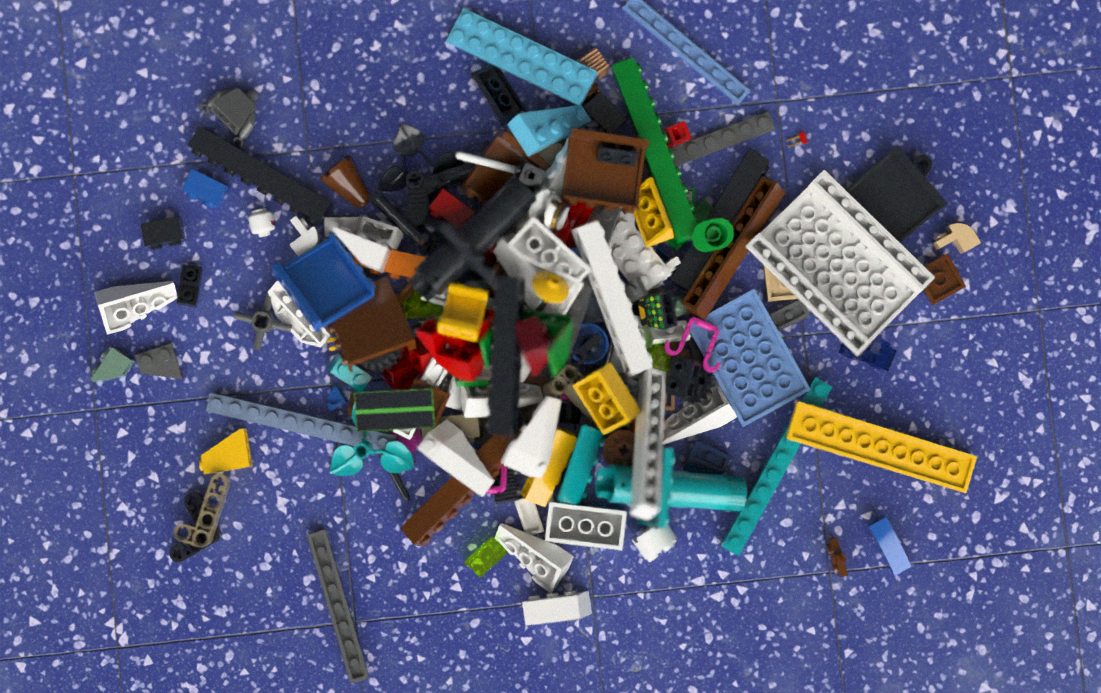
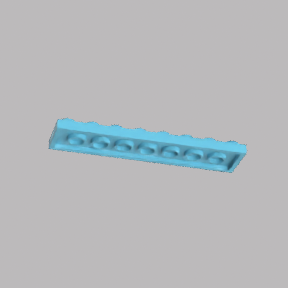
[446,8,598,107]

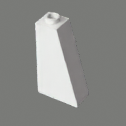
[493,233,547,311]

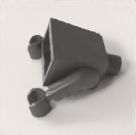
[199,88,258,148]

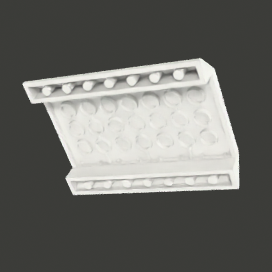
[746,170,935,356]

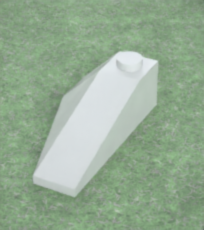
[461,382,544,417]
[495,523,574,593]

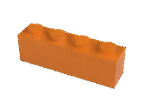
[350,249,426,282]

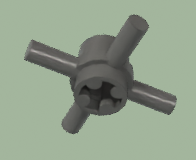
[234,293,292,351]

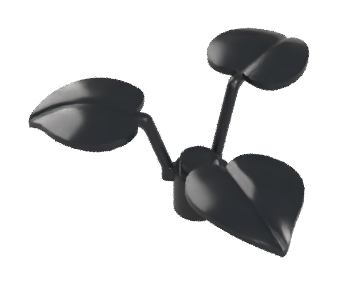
[379,123,465,192]

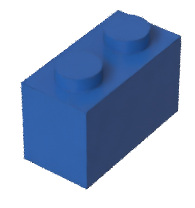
[182,169,229,209]

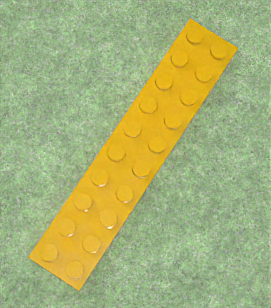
[785,401,977,493]

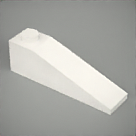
[507,216,591,284]
[94,281,178,335]
[663,379,737,444]
[501,396,562,478]
[417,419,494,497]

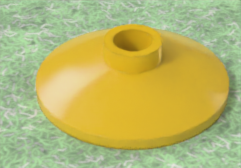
[532,270,569,303]

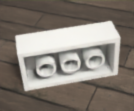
[545,502,627,550]

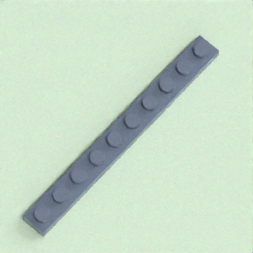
[206,392,397,450]

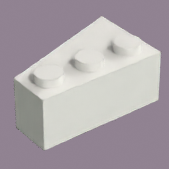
[522,591,592,625]

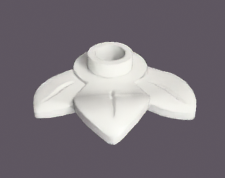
[529,189,561,224]

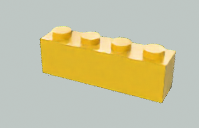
[520,426,578,507]

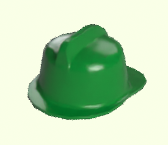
[692,218,734,252]

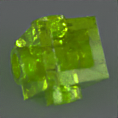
[644,344,672,372]

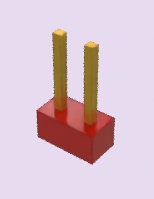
[786,132,808,147]

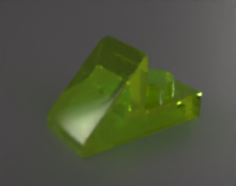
[403,291,442,318]

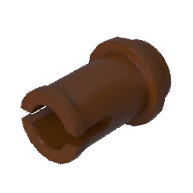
[582,82,602,104]

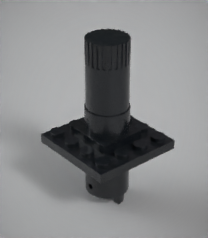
[408,176,537,301]

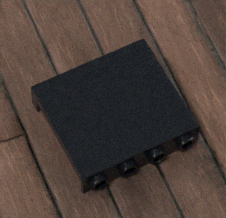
[845,146,948,243]

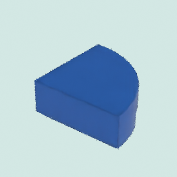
[327,385,347,412]

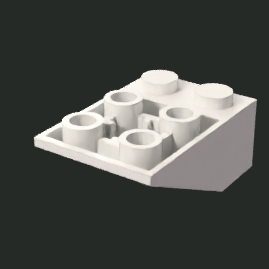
[332,226,391,273]

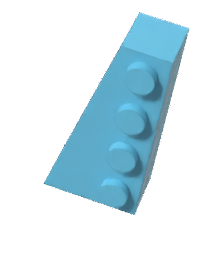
[507,105,591,157]

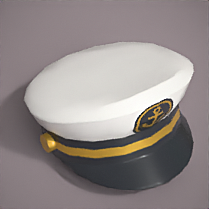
[544,196,571,232]

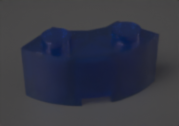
[838,340,897,372]

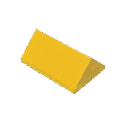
[634,177,674,247]

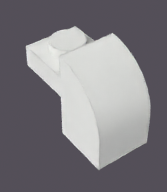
[290,216,320,256]

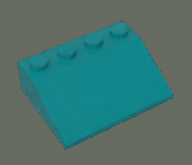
[557,424,606,505]

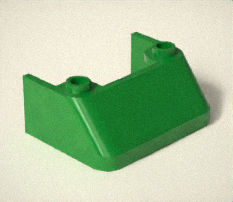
[480,310,573,376]

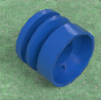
[569,323,609,365]

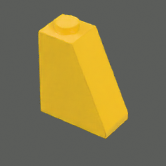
[199,428,253,475]

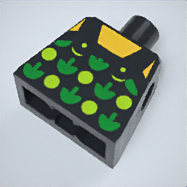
[632,289,678,330]

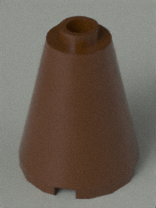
[320,154,370,209]

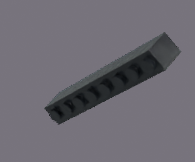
[187,126,333,225]
[669,149,770,292]
[486,276,526,436]

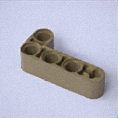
[543,365,599,428]
[174,474,231,547]

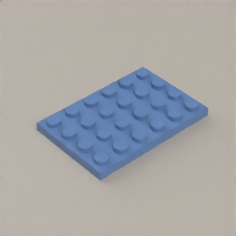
[690,289,811,427]

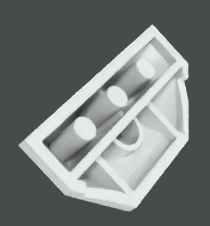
[268,280,333,347]

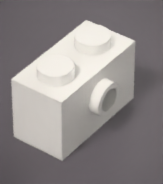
[356,216,403,251]

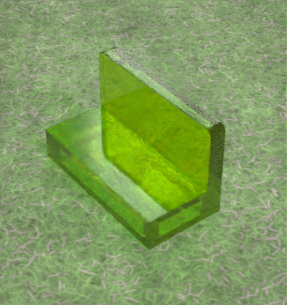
[464,535,507,578]

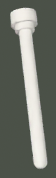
[456,151,516,173]

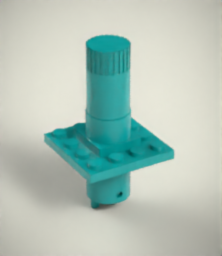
[596,448,747,529]

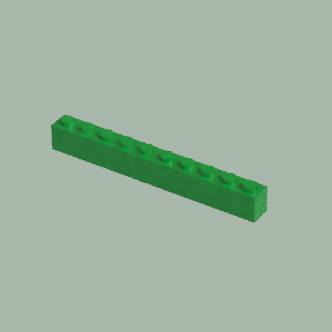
[612,57,700,244]

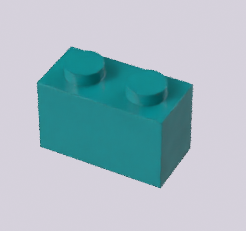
[326,353,372,392]

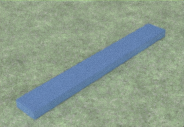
[622,0,751,105]

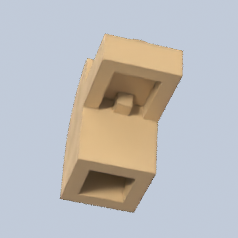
[933,223,981,254]

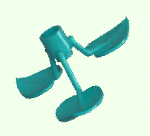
[329,403,414,476]

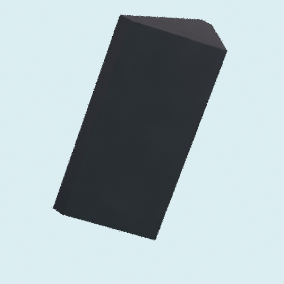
[471,65,527,127]

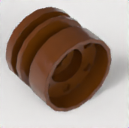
[602,430,635,466]

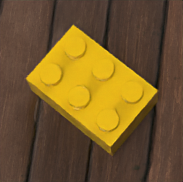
[572,362,641,435]

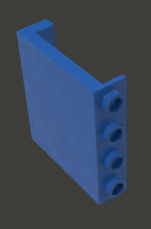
[272,231,375,332]

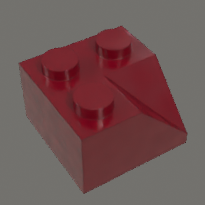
[515,316,552,376]

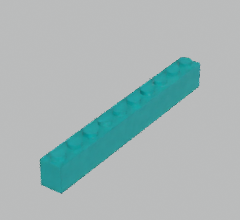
[720,377,832,556]

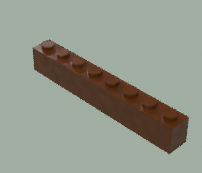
[681,176,785,320]
[400,427,522,546]

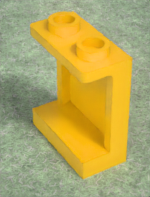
[438,283,488,341]

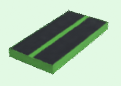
[354,388,435,432]

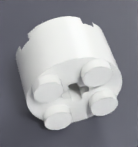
[632,524,677,562]

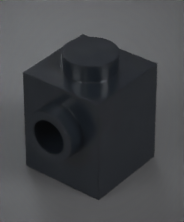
[513,161,546,189]

